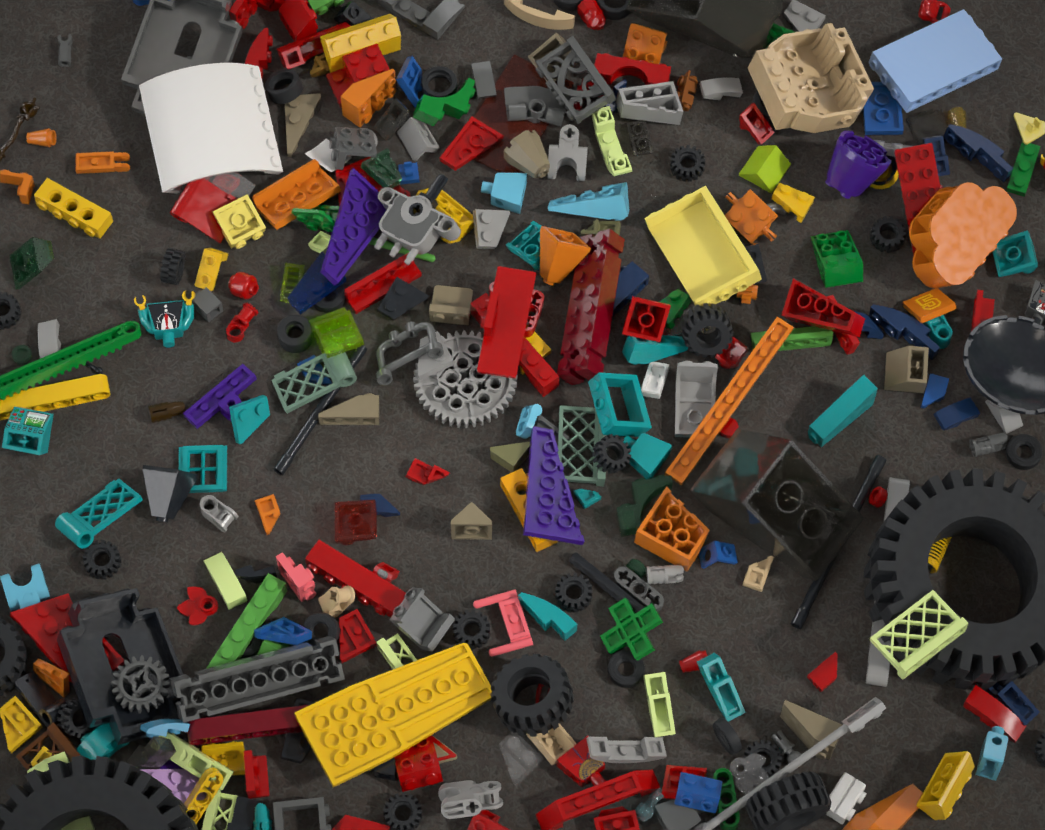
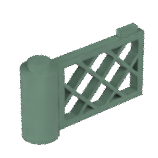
[271,343,357,414]

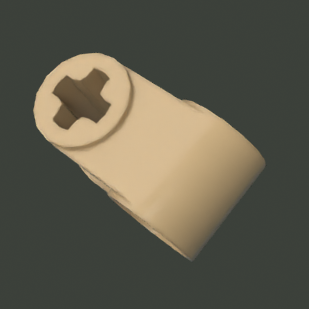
[318,586,355,618]

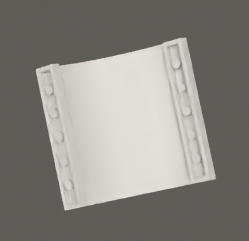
[139,63,283,194]

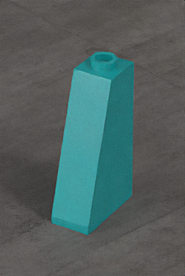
[808,375,878,447]

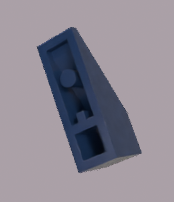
[612,261,649,318]

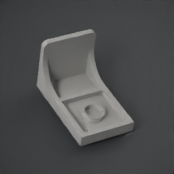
[675,361,718,437]

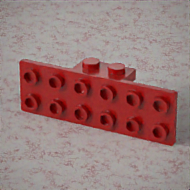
[894,143,943,256]
[477,266,536,379]

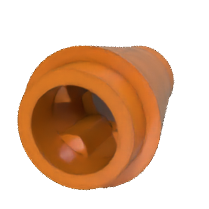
[26,128,57,147]

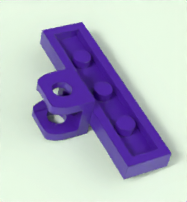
[183,364,257,429]

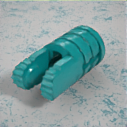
[253,803,272,830]

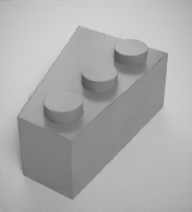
[616,81,683,125]

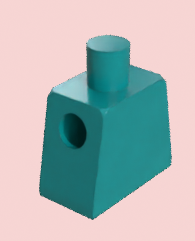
[623,433,672,482]

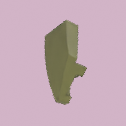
[581,219,621,236]

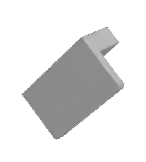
[397,117,440,161]

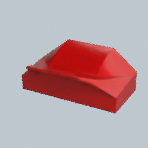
[594,806,640,830]

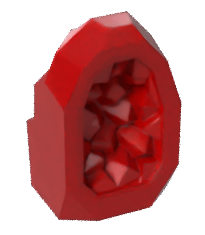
[577,0,606,30]

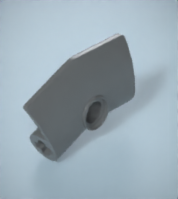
[504,86,570,127]

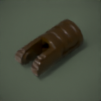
[149,401,186,423]

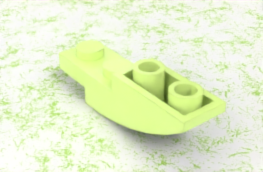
[152,732,234,790]

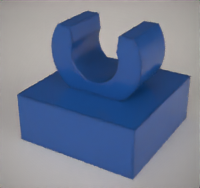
[398,161,420,185]

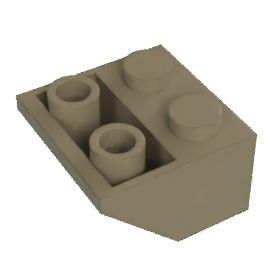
[884,346,929,393]

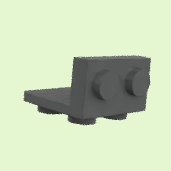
[329,127,377,170]

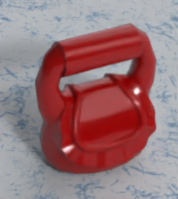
[918,0,951,23]

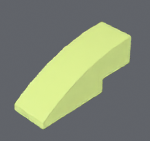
[203,552,247,610]
[643,672,676,737]

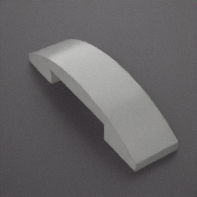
[586,737,667,763]

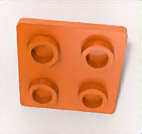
[623,23,668,64]

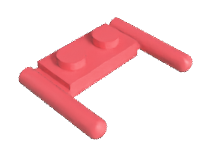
[473,589,533,657]

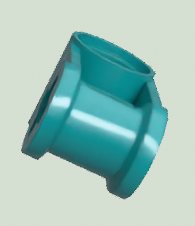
[923,315,953,349]

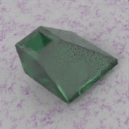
[9,237,54,289]

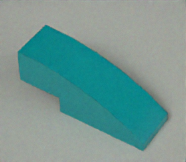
[518,592,578,641]
[697,653,746,722]

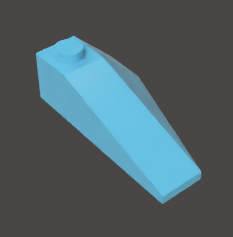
[548,182,629,221]

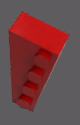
[781,278,865,337]

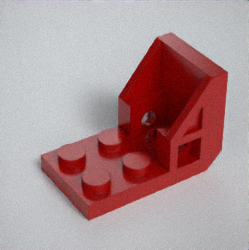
[229,0,286,29]

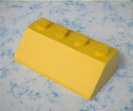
[320,14,401,73]

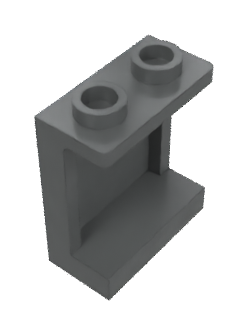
[390,587,455,652]

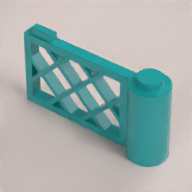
[55,479,143,549]

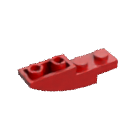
[245,28,273,79]

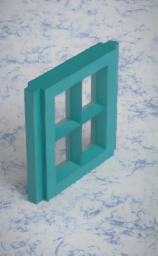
[179,445,227,493]

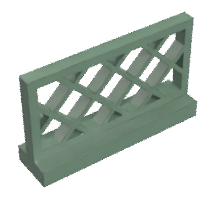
[558,406,607,487]

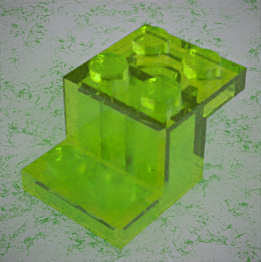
[309,307,364,358]

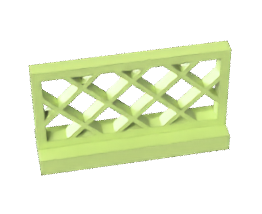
[870,590,968,680]

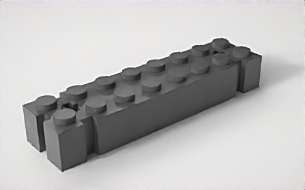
[170,636,345,723]

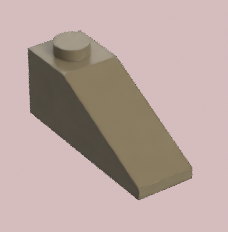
[318,393,380,425]

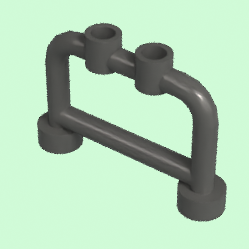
[376,322,444,385]

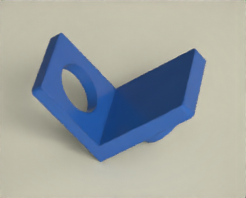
[699,541,738,568]

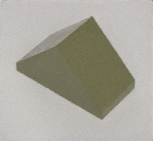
[490,441,530,472]

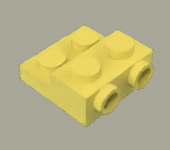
[213,194,266,249]

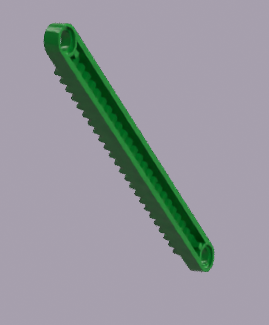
[0,321,142,400]

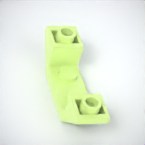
[591,106,632,176]

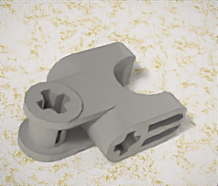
[547,124,588,181]
[438,780,503,819]

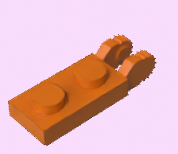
[75,151,130,174]

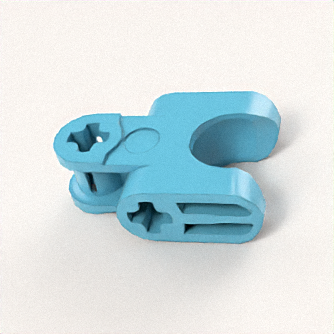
[0,563,51,612]

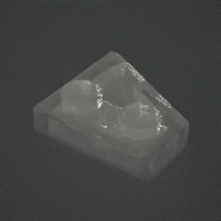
[499,732,544,788]

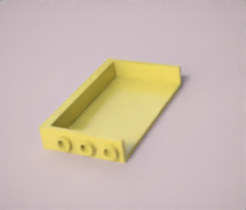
[644,186,762,306]

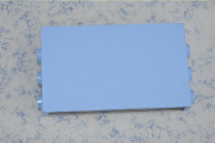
[869,9,1002,113]

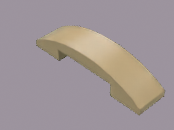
[504,0,575,30]

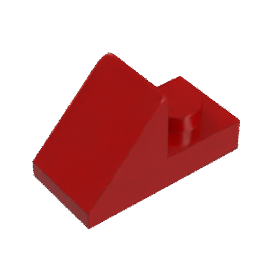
[739,103,775,145]

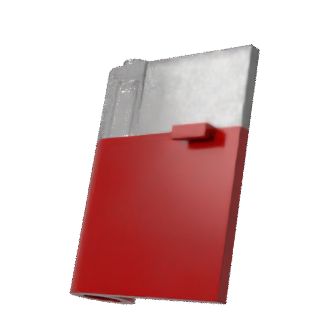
[170,172,256,244]

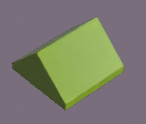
[739,145,791,193]

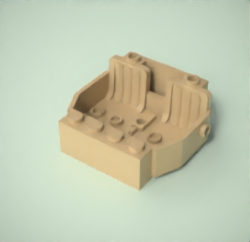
[748,23,874,133]

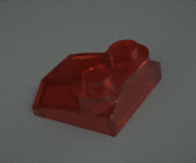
[335,500,377,545]

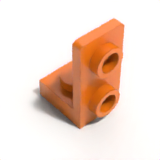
[0,169,35,204]

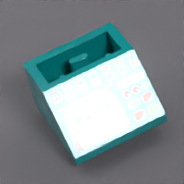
[2,406,54,455]

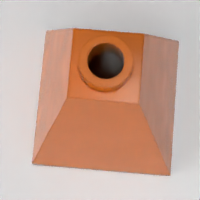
[540,226,591,285]

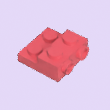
[276,552,317,602]

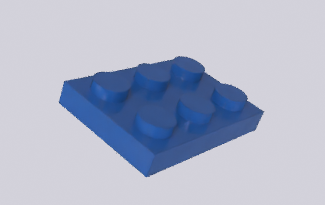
[863,82,904,135]

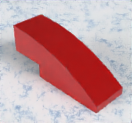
[963,685,1027,743]

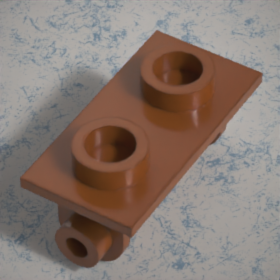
[677,70,698,111]

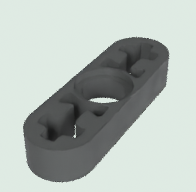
[614,567,664,612]

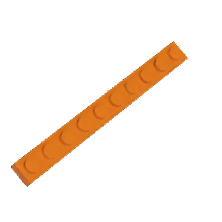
[665,317,794,485]

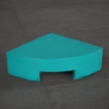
[573,489,601,509]

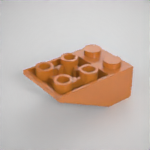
[341,69,396,127]

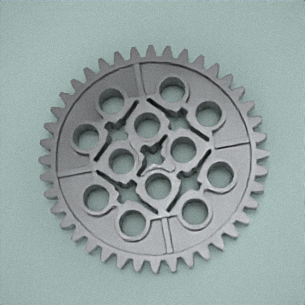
[413,330,517,428]

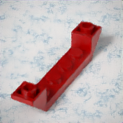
[535,770,661,830]

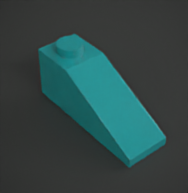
[622,335,688,365]

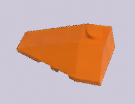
[842,784,923,830]

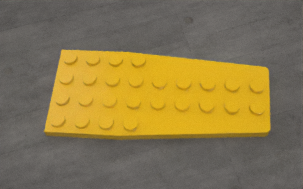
[294,643,492,787]

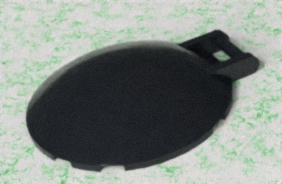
[963,315,1045,415]

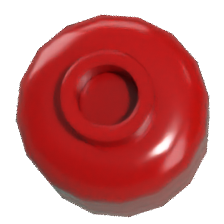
[228,272,259,299]

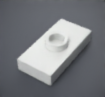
[641,362,669,399]

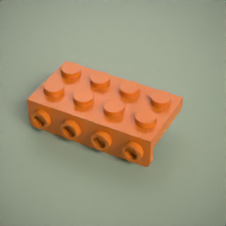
[252,159,341,230]

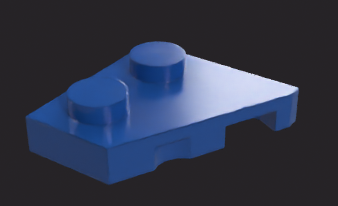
[396,56,422,108]
[254,617,312,645]

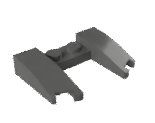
[377,0,465,40]

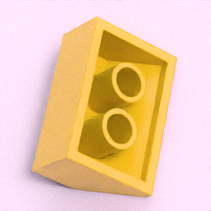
[416,188,474,244]
[916,751,975,820]

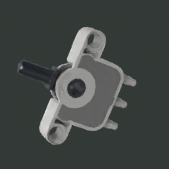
[374,174,461,265]

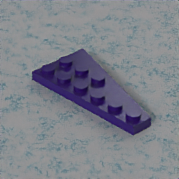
[320,168,386,285]
[523,426,585,545]

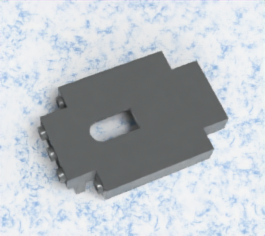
[121,0,242,115]

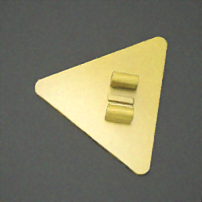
[1014,112,1045,145]

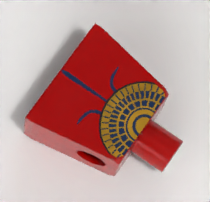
[557,736,606,787]

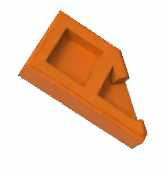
[255,494,280,535]

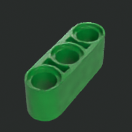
[713,768,740,830]

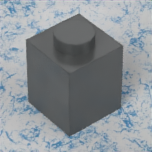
[192,287,223,323]

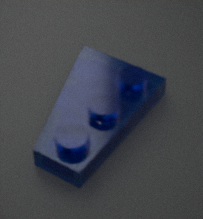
[288,252,346,315]

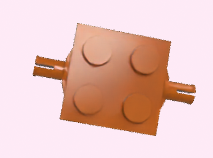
[725,189,778,243]

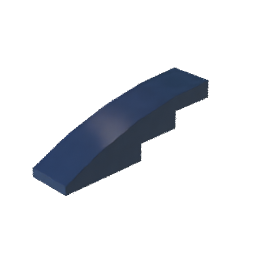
[986,681,1040,726]

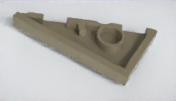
[285,94,321,157]

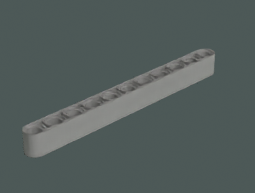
[866,477,910,687]

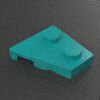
[229,395,270,444]

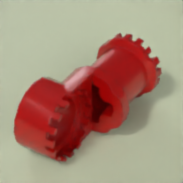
[226,303,258,343]

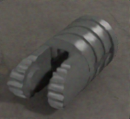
[969,433,1008,457]

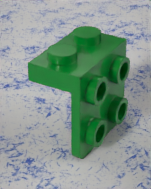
[291,205,340,232]

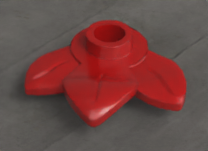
[177,587,218,625]

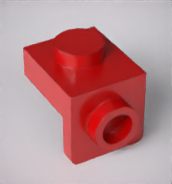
[715,337,749,369]

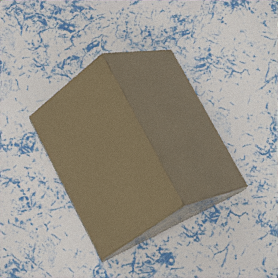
[451,502,492,540]

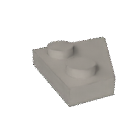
[784,0,826,32]
[473,209,510,249]
[418,331,455,380]

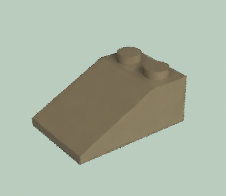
[780,700,842,760]

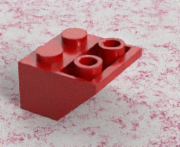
[279,0,318,42]

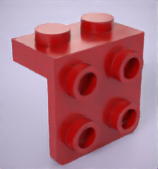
[395,736,443,792]

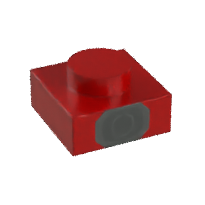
[373,562,400,582]

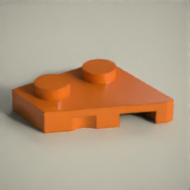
[33,658,70,698]

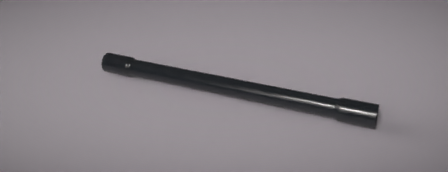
[273,343,367,476]

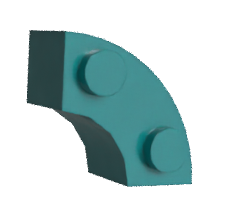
[76,723,130,760]

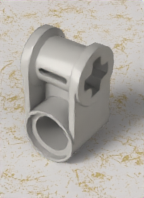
[200,495,239,532]

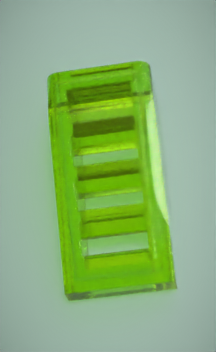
[280,263,305,304]

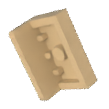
[526,723,576,765]

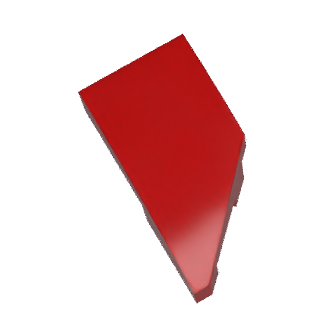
[405,458,450,485]

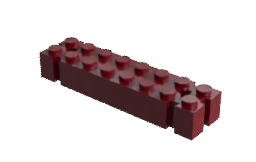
[557,229,625,385]

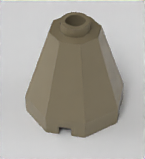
[504,130,550,178]

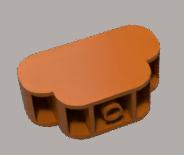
[909,182,1017,288]

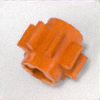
[737,285,758,304]

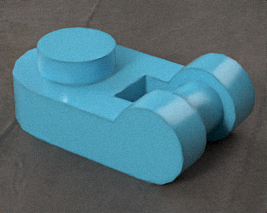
[516,404,542,439]

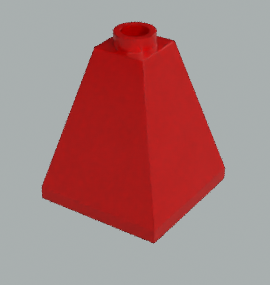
[622,296,671,342]

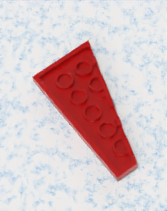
[10,593,73,682]

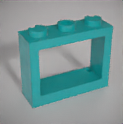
[588,372,652,437]

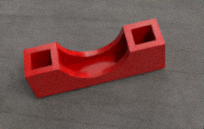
[276,22,351,69]
[594,53,671,85]

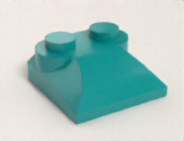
[993,230,1038,277]

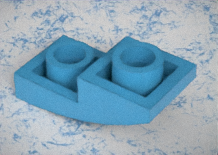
[140,719,190,739]

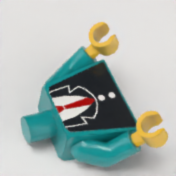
[134,290,195,348]

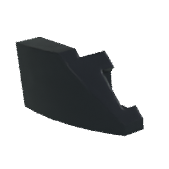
[235,565,277,584]

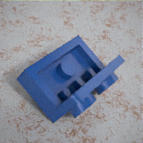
[675,772,722,813]

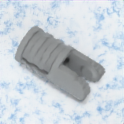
[646,565,684,585]

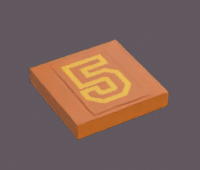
[903,288,956,323]

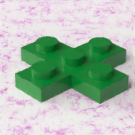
[600,598,663,661]

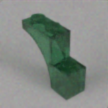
[616,475,673,537]

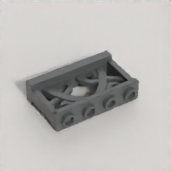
[535,36,616,124]

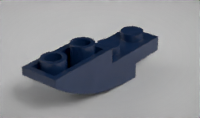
[943,124,1014,183]
[868,305,940,360]

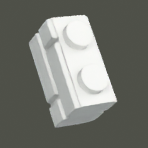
[826,772,867,824]

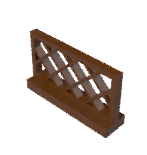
[16,722,81,771]

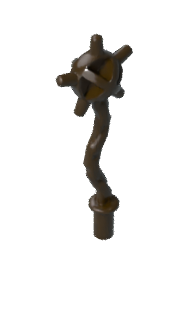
[0,97,40,162]

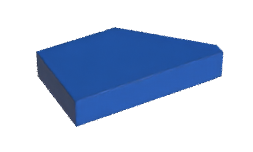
[921,373,949,409]

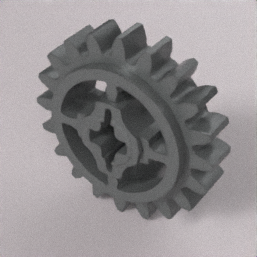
[111,655,170,714]

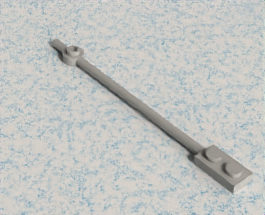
[692,697,886,830]

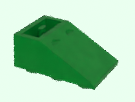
[811,230,863,288]

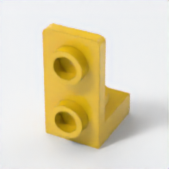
[194,248,229,291]

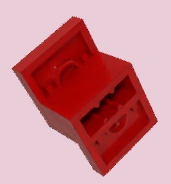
[326,43,390,108]

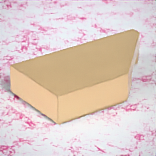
[742,556,774,592]

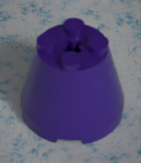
[825,131,891,199]

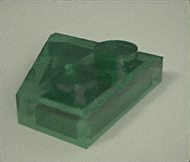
[361,148,402,188]

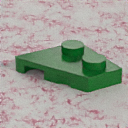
[659,289,691,329]

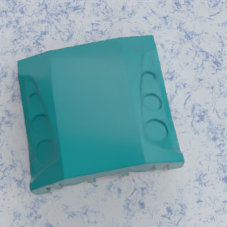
[506,221,542,270]

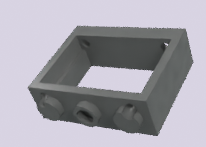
[273,797,331,830]

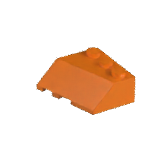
[634,486,710,572]

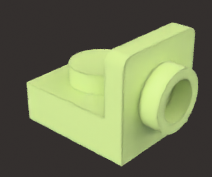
[308,231,331,257]

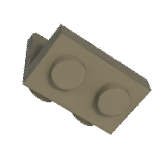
[429,285,473,325]

